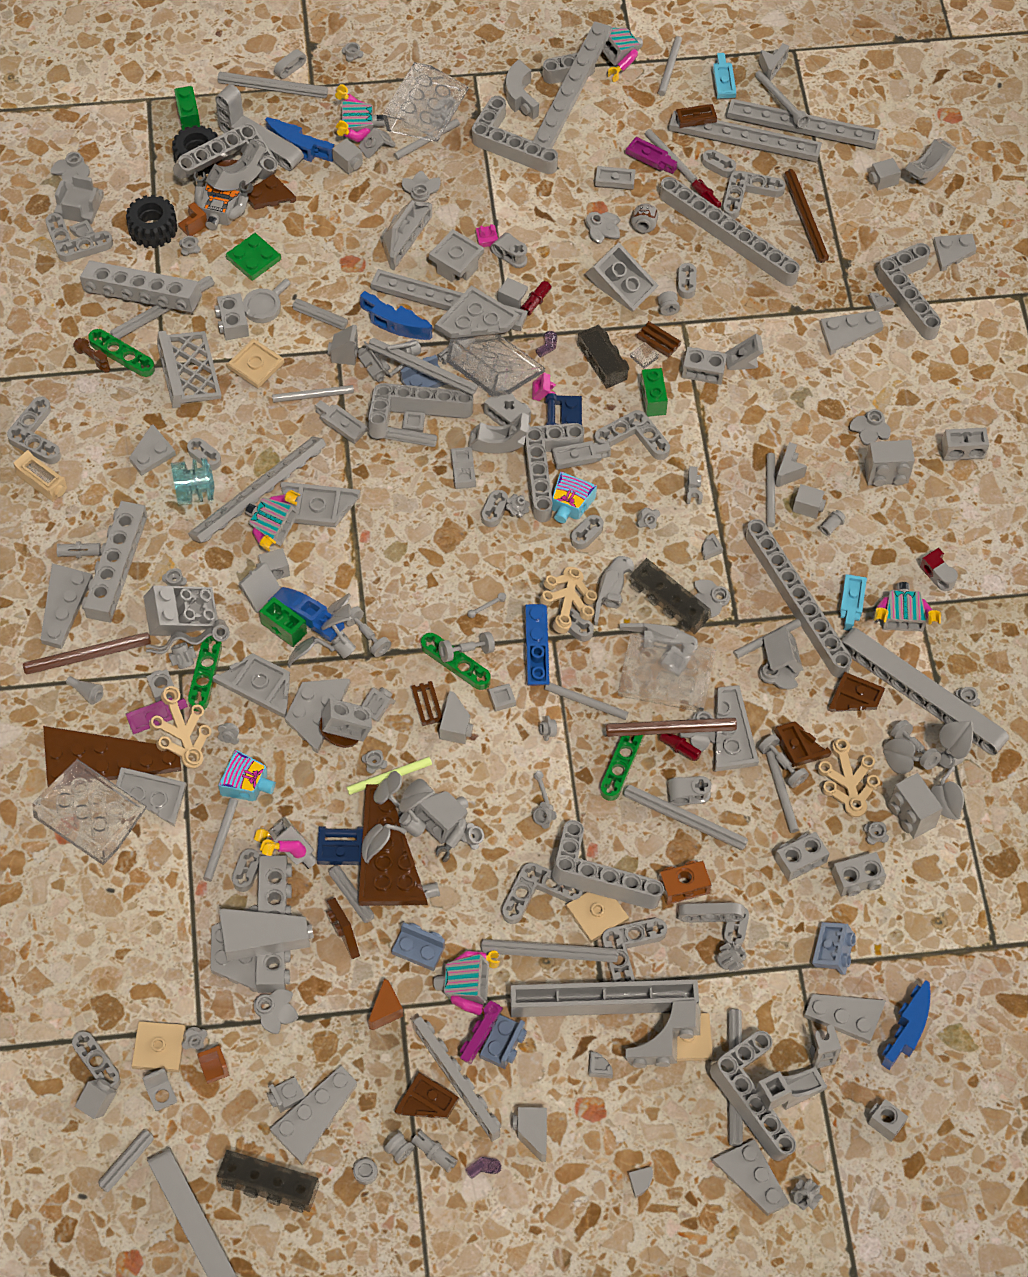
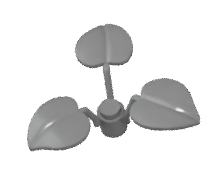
[288,593,356,668]
[883,721,973,820]
[362,771,435,864]

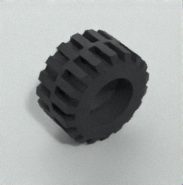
[172,125,222,178]
[126,195,178,248]

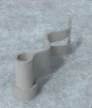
[146,619,230,654]

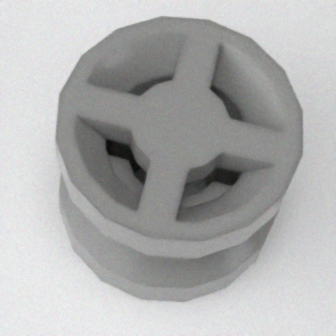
[658,291,680,316]
[384,1133,415,1164]

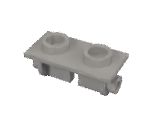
[358,341,392,382]

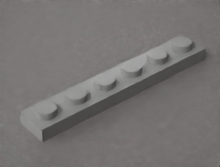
[413,1016,501,1142]

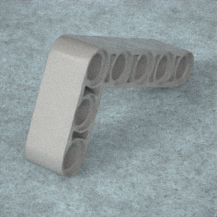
[215,84,304,171]
[472,96,558,174]
[173,123,278,179]
[877,243,941,340]
[369,383,473,439]
[525,423,584,522]
[552,820,664,909]
[710,1031,796,1161]

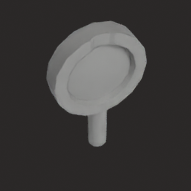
[243,278,291,323]

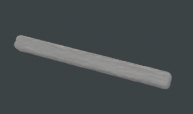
[217,72,328,98]
[110,276,214,339]
[368,338,478,395]
[624,785,748,850]
[481,939,618,962]
[729,1009,743,1146]

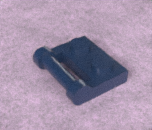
[545,393,582,425]
[317,826,363,865]

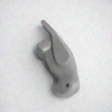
[594,556,634,626]
[620,623,698,657]

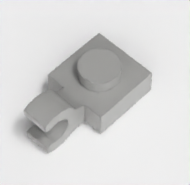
[686,466,703,504]

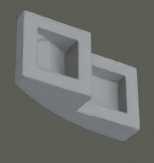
[451,447,476,489]

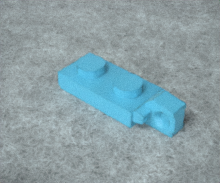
[713,53,736,99]
[840,574,867,631]

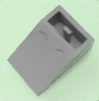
[143,586,218,636]

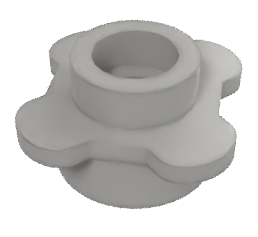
[342,42,364,61]
[179,236,201,255]
[638,508,660,529]
[162,568,187,586]
[955,687,980,707]
[539,716,557,741]
[218,723,239,744]
[362,750,387,774]
[533,802,557,829]
[864,822,889,845]
[461,823,484,850]
[182,1027,208,1050]

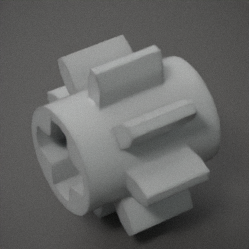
[169,642,197,669]
[718,942,746,972]
[791,1179,823,1210]

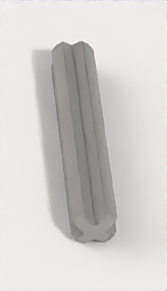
[293,299,348,330]
[384,427,437,447]
[329,865,374,923]
[98,1130,154,1192]

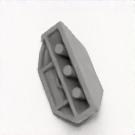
[382,200,432,270]

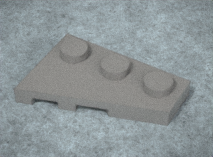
[820,310,883,355]
[115,767,187,827]
[804,994,886,1044]
[712,1139,789,1216]

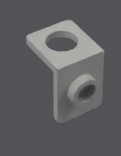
[359,127,396,158]
[142,1069,177,1111]

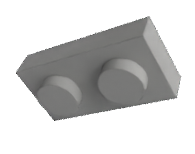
[595,166,635,189]

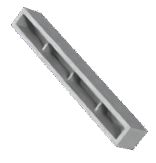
[510,979,699,1017]

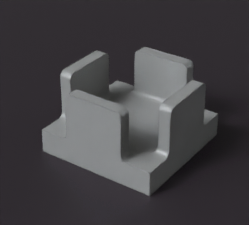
[54,175,104,224]
[429,229,484,282]

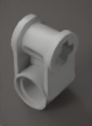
[491,232,528,268]
[668,776,712,806]

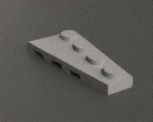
[40,563,93,649]
[715,685,759,772]
[270,1066,357,1166]

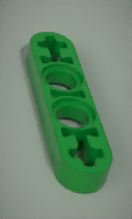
[88,329,155,377]
[421,633,491,690]
[188,635,222,712]
[600,735,644,801]

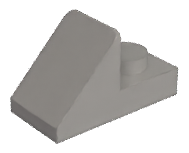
[759,43,789,81]
[725,334,764,370]
[775,442,807,487]

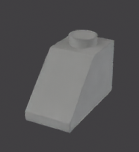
[328,325,359,365]
[439,691,474,744]
[513,1107,547,1162]

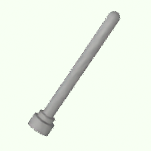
[755,71,810,128]

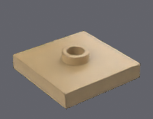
[227,338,284,388]
[566,892,629,943]
[662,1013,713,1061]
[132,1021,186,1072]

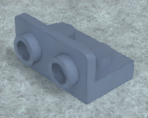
[400,355,446,388]
[392,922,445,971]
[812,922,856,975]
[480,1015,527,1069]

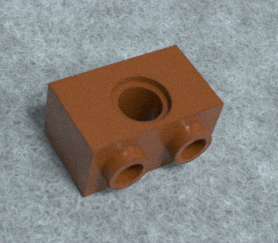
[658,861,712,905]

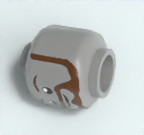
[632,204,659,233]

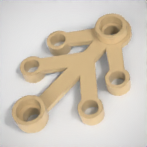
[540,567,598,634]
[149,686,212,769]
[818,739,880,817]

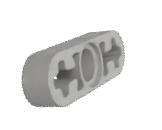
[678,903,744,923]
[72,1032,121,1090]

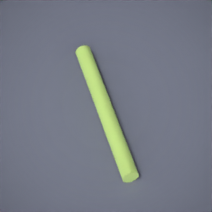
[346,757,432,795]

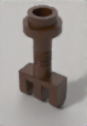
[73,338,111,373]

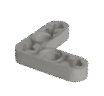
[723,171,785,219]
[45,213,113,262]
[7,397,61,464]
[594,410,670,460]
[502,863,583,924]
[602,918,667,982]

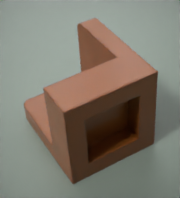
[178,202,207,236]
[197,1045,230,1084]

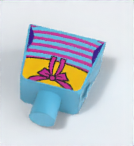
[552,472,597,523]
[218,750,276,801]

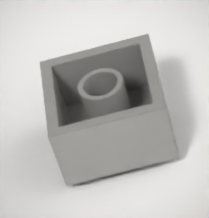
[864,440,915,486]
[889,773,943,839]

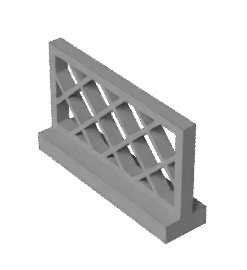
[157,331,221,408]

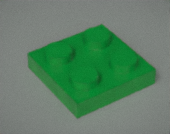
[226,233,282,281]

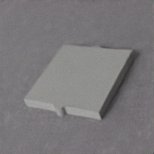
[239,562,281,613]

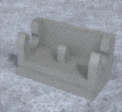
[810,1024,841,1069]

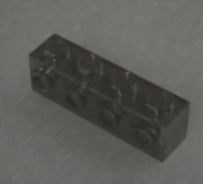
[630,558,712,635]
[217,1150,319,1213]

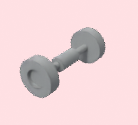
[344,606,392,657]
[439,632,495,662]
[891,720,942,770]
[759,734,809,788]

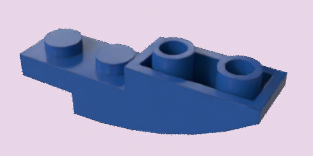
[265,117,334,162]
[360,291,432,340]
[268,587,345,642]
[525,604,550,686]
[882,980,931,1070]

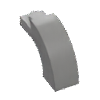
[506,60,539,120]
[906,138,956,184]
[205,139,266,191]
[469,413,530,454]

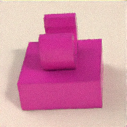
[476,224,498,247]
[532,373,556,401]

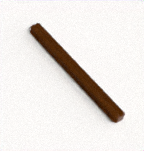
[784,169,829,263]
[23,632,151,675]
[606,718,737,737]

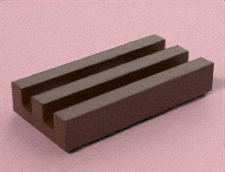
[675,104,717,128]
[637,321,681,358]
[411,681,443,726]

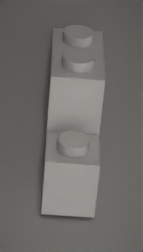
[626,1000,701,1068]
[756,1067,827,1111]

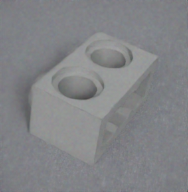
[215,293,249,340]
[682,347,727,385]
[941,428,989,460]
[322,698,372,742]
[774,832,830,882]
[831,852,886,897]

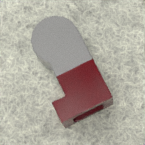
[920,548,958,591]

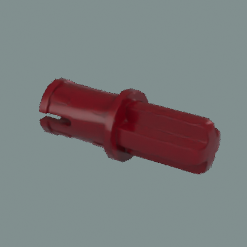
[691,179,721,208]
[520,281,552,316]
[659,734,701,761]

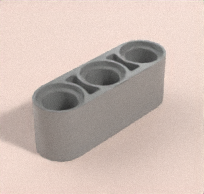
[543,53,595,84]

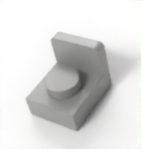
[361,687,396,722]
[267,1077,305,1113]

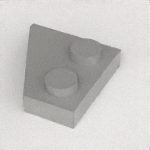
[933,234,977,271]
[129,425,176,476]

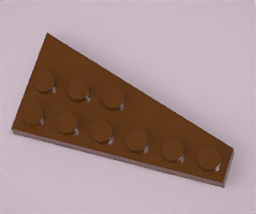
[43,726,182,789]
[358,784,428,906]

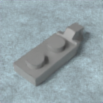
[315,400,368,444]
[552,441,611,470]

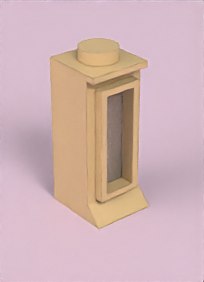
[13,450,67,502]

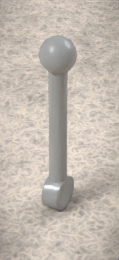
[468,593,506,618]
[534,771,553,811]

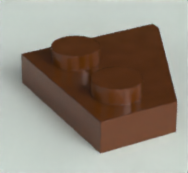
[247,174,296,210]
[828,672,885,712]
[774,721,832,767]
[326,898,360,959]
[394,1073,460,1119]

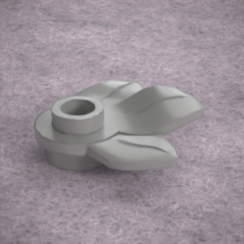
[51,152,90,184]
[402,171,441,202]
[586,212,621,244]
[850,409,891,445]
[688,580,730,618]
[760,660,800,690]
[679,711,716,752]
[254,990,299,1034]

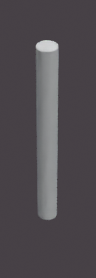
[658,36,682,96]
[394,118,460,160]
[645,129,698,183]
[272,385,354,403]
[767,453,775,527]
[733,619,801,659]
[545,683,629,720]
[766,751,799,833]
[203,798,238,882]

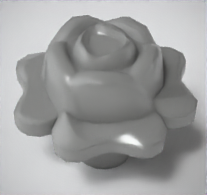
[506,494,530,517]

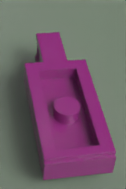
[625,137,677,174]
[125,697,188,734]
[460,1000,503,1064]

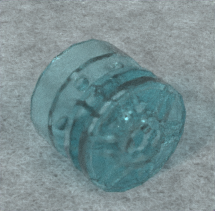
[171,457,215,506]

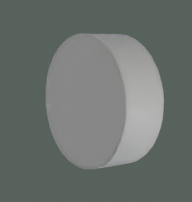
[353,1159,378,1185]

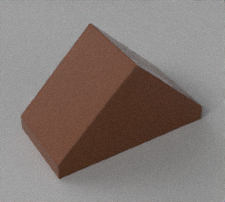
[368,979,403,1030]

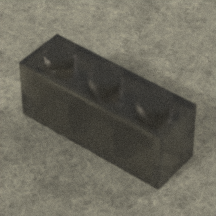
[577,324,629,389]

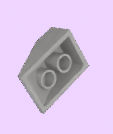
[585,242,659,312]

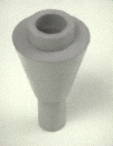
[66,676,103,705]

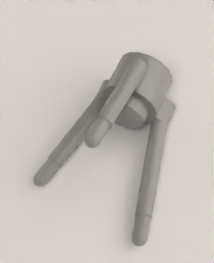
[386,339,421,376]

